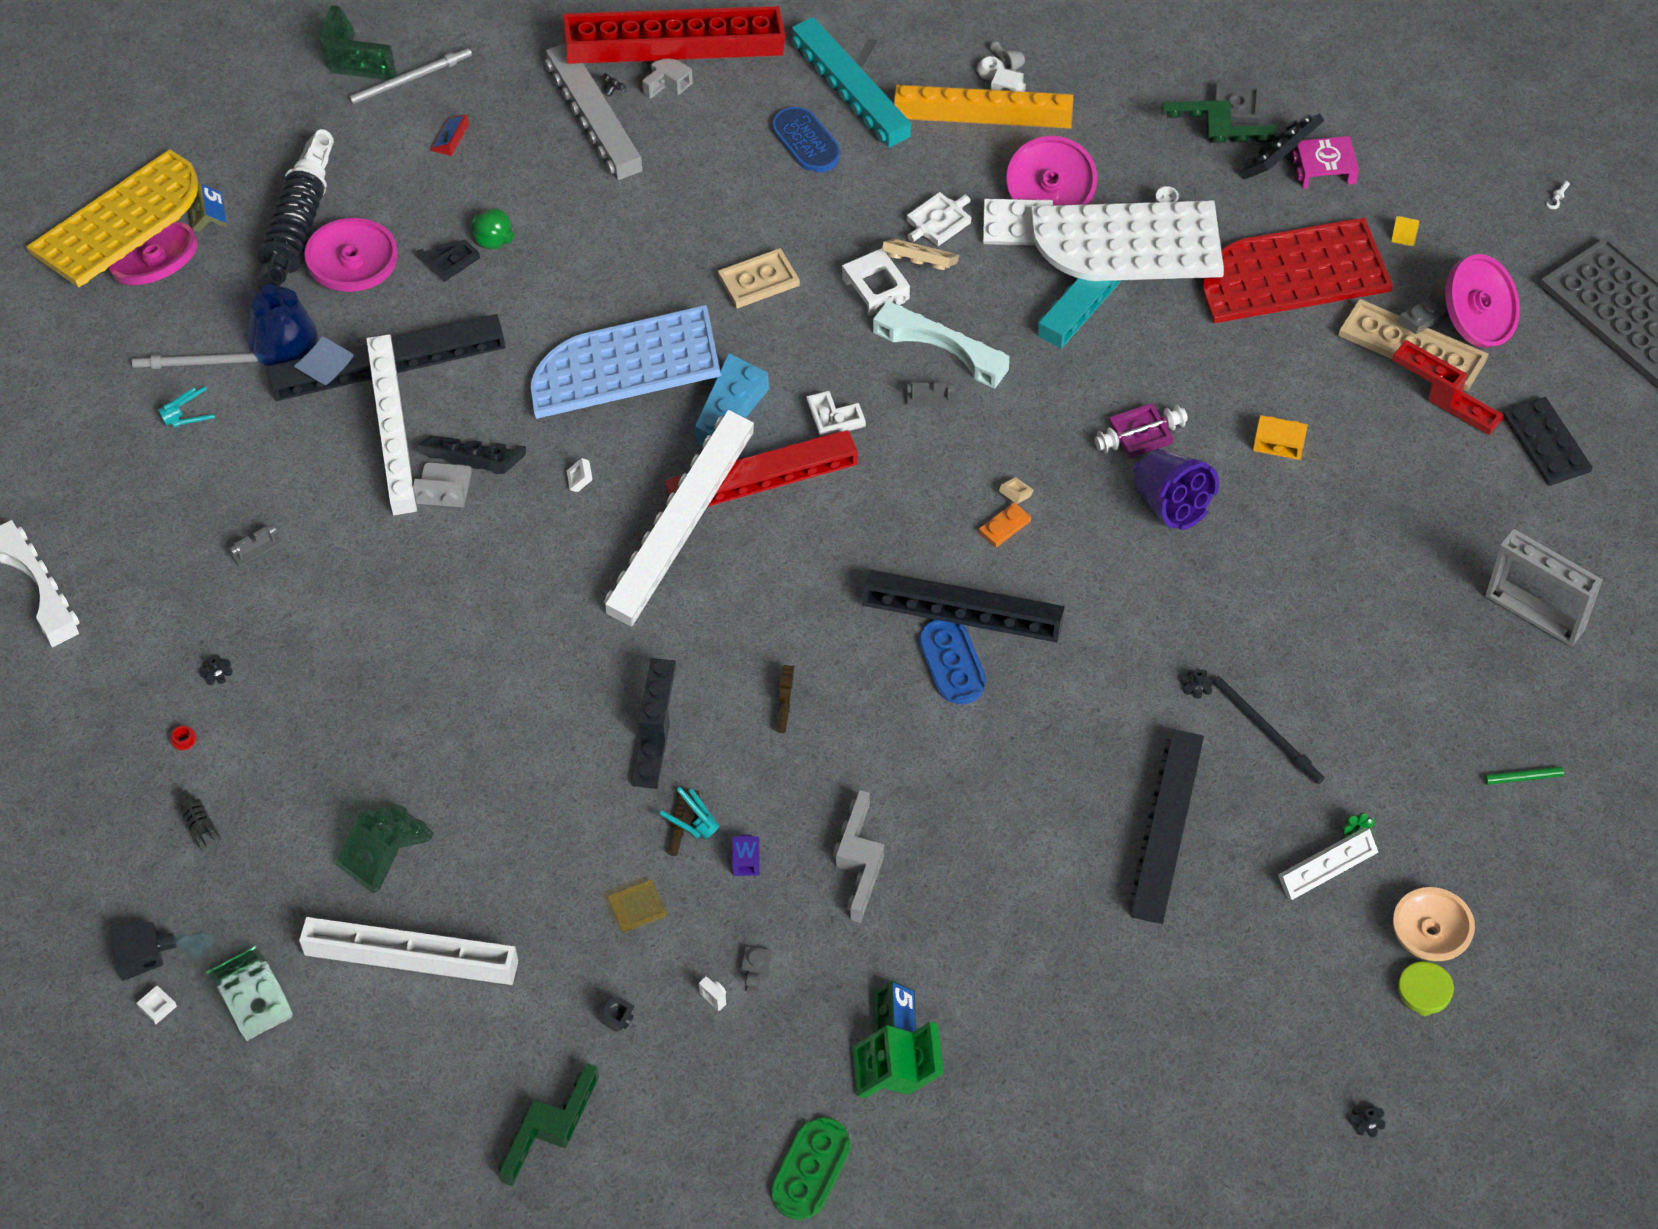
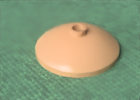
[1393,887,1475,961]

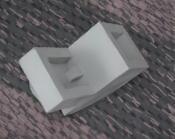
[642,59,693,99]

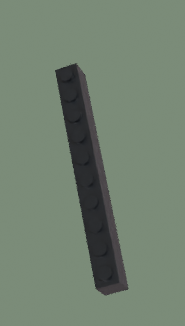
[268,314,506,401]

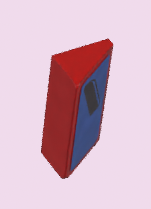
[431,115,469,156]

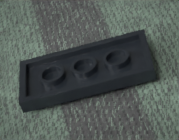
[1239,113,1325,180]
[1503,396,1593,486]

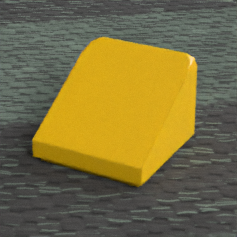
[1392,216,1420,246]

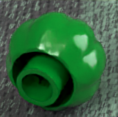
[471,208,514,249]

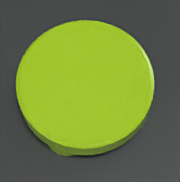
[1397,961,1454,1016]

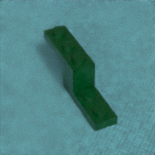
[1161,100,1276,143]
[498,1063,599,1186]

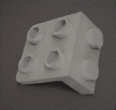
[413,463,472,508]

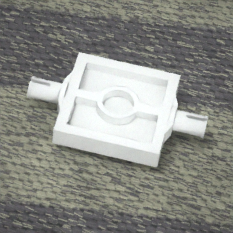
[907,192,971,246]

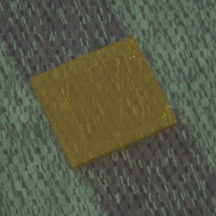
[608,880,668,933]

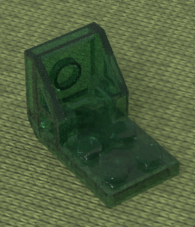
[319,5,397,80]

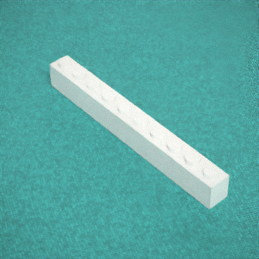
[604,410,754,626]

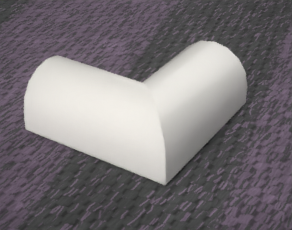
[806,391,866,437]

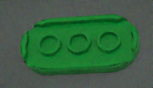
[771,1117,851,1220]

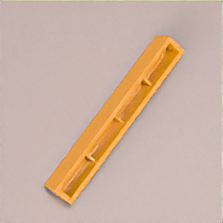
[895,85,1073,128]

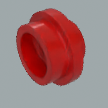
[170,726,197,751]

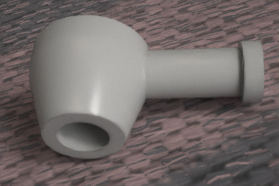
[990,41,1025,71]

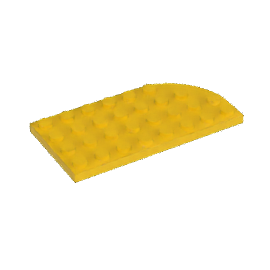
[26,149,198,288]

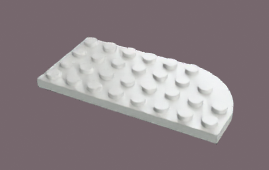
[1031,201,1224,281]

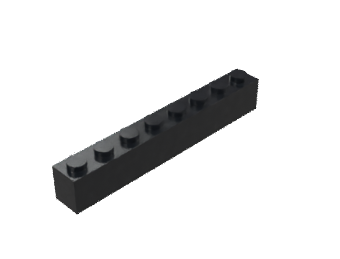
[862,570,1065,643]
[1128,729,1204,925]

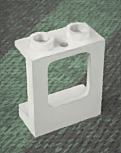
[842,248,910,316]

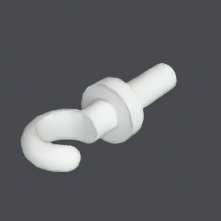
[1546,181,1570,209]

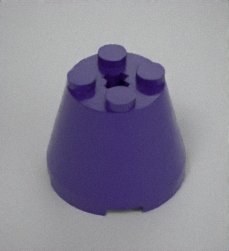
[1133,448,1219,530]

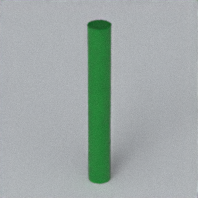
[1485,766,1564,785]

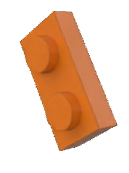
[979,502,1031,548]

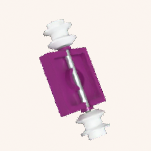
[1095,403,1187,458]

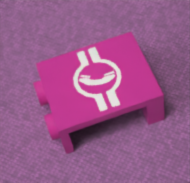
[1292,136,1359,189]

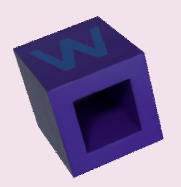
[732,834,760,876]

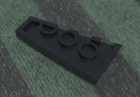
[418,435,526,474]

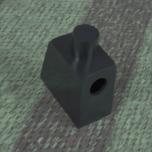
[110,922,177,981]

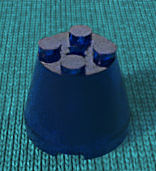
[247,284,318,366]

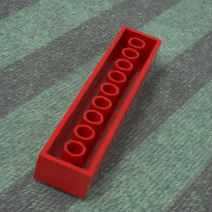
[562,6,785,64]

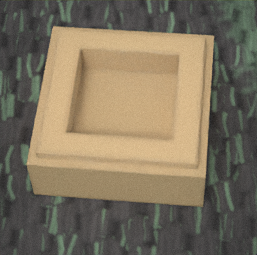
[999,477,1033,504]

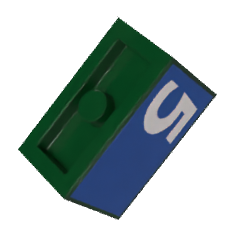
[873,981,916,1033]

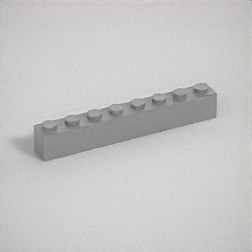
[544,44,642,180]

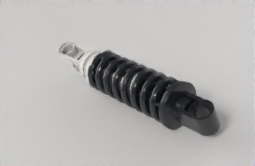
[257,130,333,294]

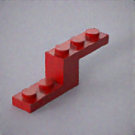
[1392,340,1504,435]

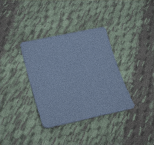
[294,336,354,385]

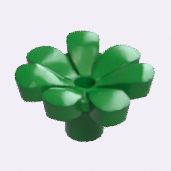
[1343,812,1375,838]

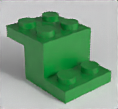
[852,1022,944,1098]

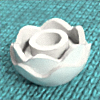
[977,56,1004,81]

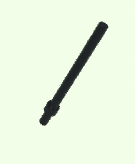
[1213,676,1325,784]

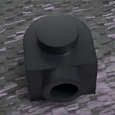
[598,997,635,1032]

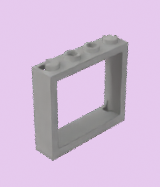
[1485,529,1603,647]

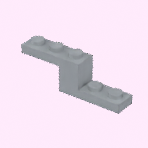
[833,790,884,923]

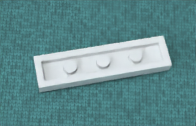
[1278,827,1378,900]

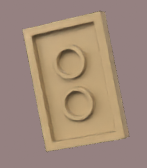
[882,238,959,270]
[718,248,800,308]

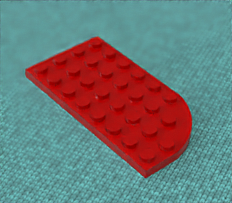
[1203,217,1393,324]

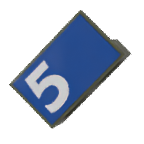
[189,183,228,231]

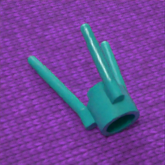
[158,387,215,428]
[659,787,720,840]

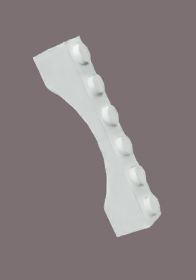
[0,520,80,647]

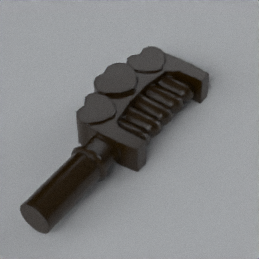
[776,665,795,733]
[667,789,701,856]

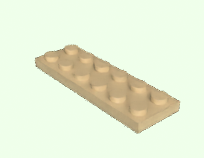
[1339,299,1488,392]

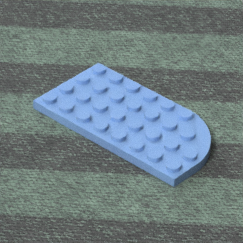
[531,305,721,419]

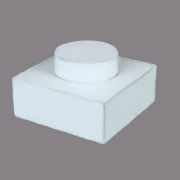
[567,458,592,492]
[699,976,726,1011]
[137,986,177,1024]

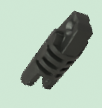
[178,790,221,851]

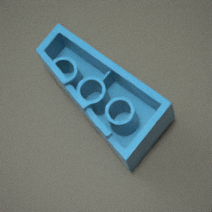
[695,353,769,446]

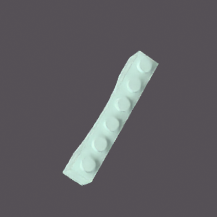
[873,301,1009,389]

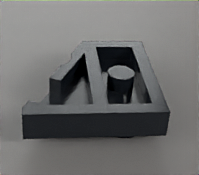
[416,240,480,282]

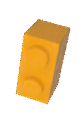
[1253,415,1308,460]

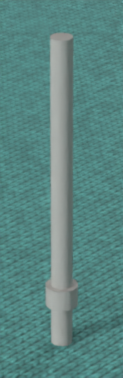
[349,48,472,104]
[132,352,274,369]

